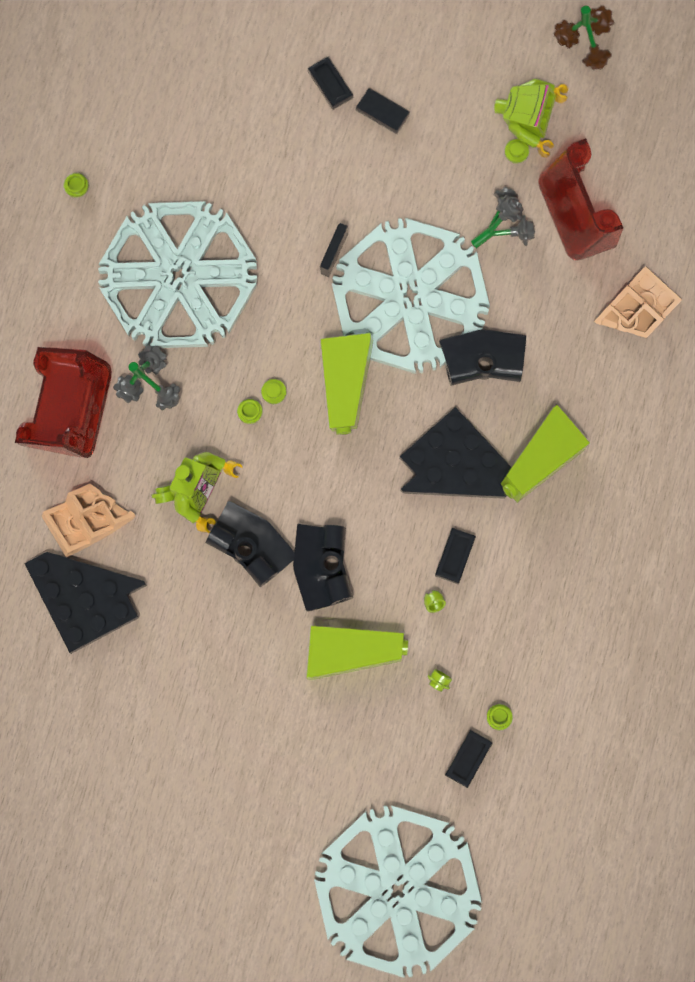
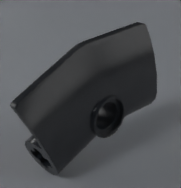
[439,330,526,386]
[205,501,294,587]
[293,524,354,612]

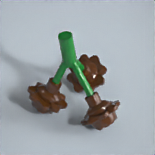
[554,5,615,70]

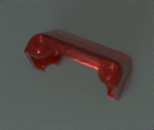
[538,138,624,260]
[15,347,112,458]

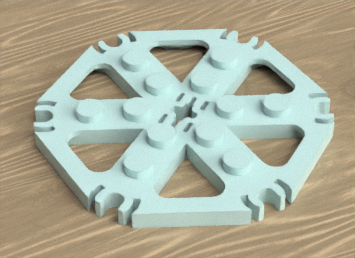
[98,201,257,348]
[332,218,490,374]
[314,806,482,978]

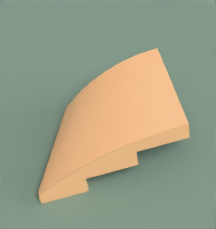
[594,266,682,338]
[42,484,135,557]

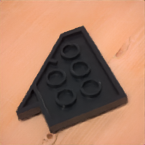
[399,407,512,499]
[24,552,147,654]

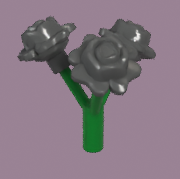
[471,187,535,249]
[113,345,180,411]

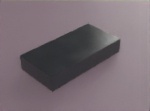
[307,56,353,110]
[356,88,410,134]
[320,223,348,277]
[435,528,476,585]
[445,730,493,788]

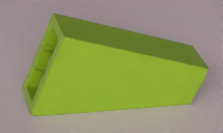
[320,333,373,435]
[501,405,590,503]
[307,626,408,680]

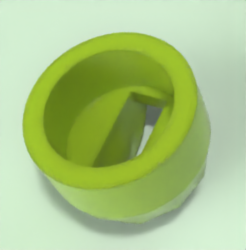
[424,590,446,613]

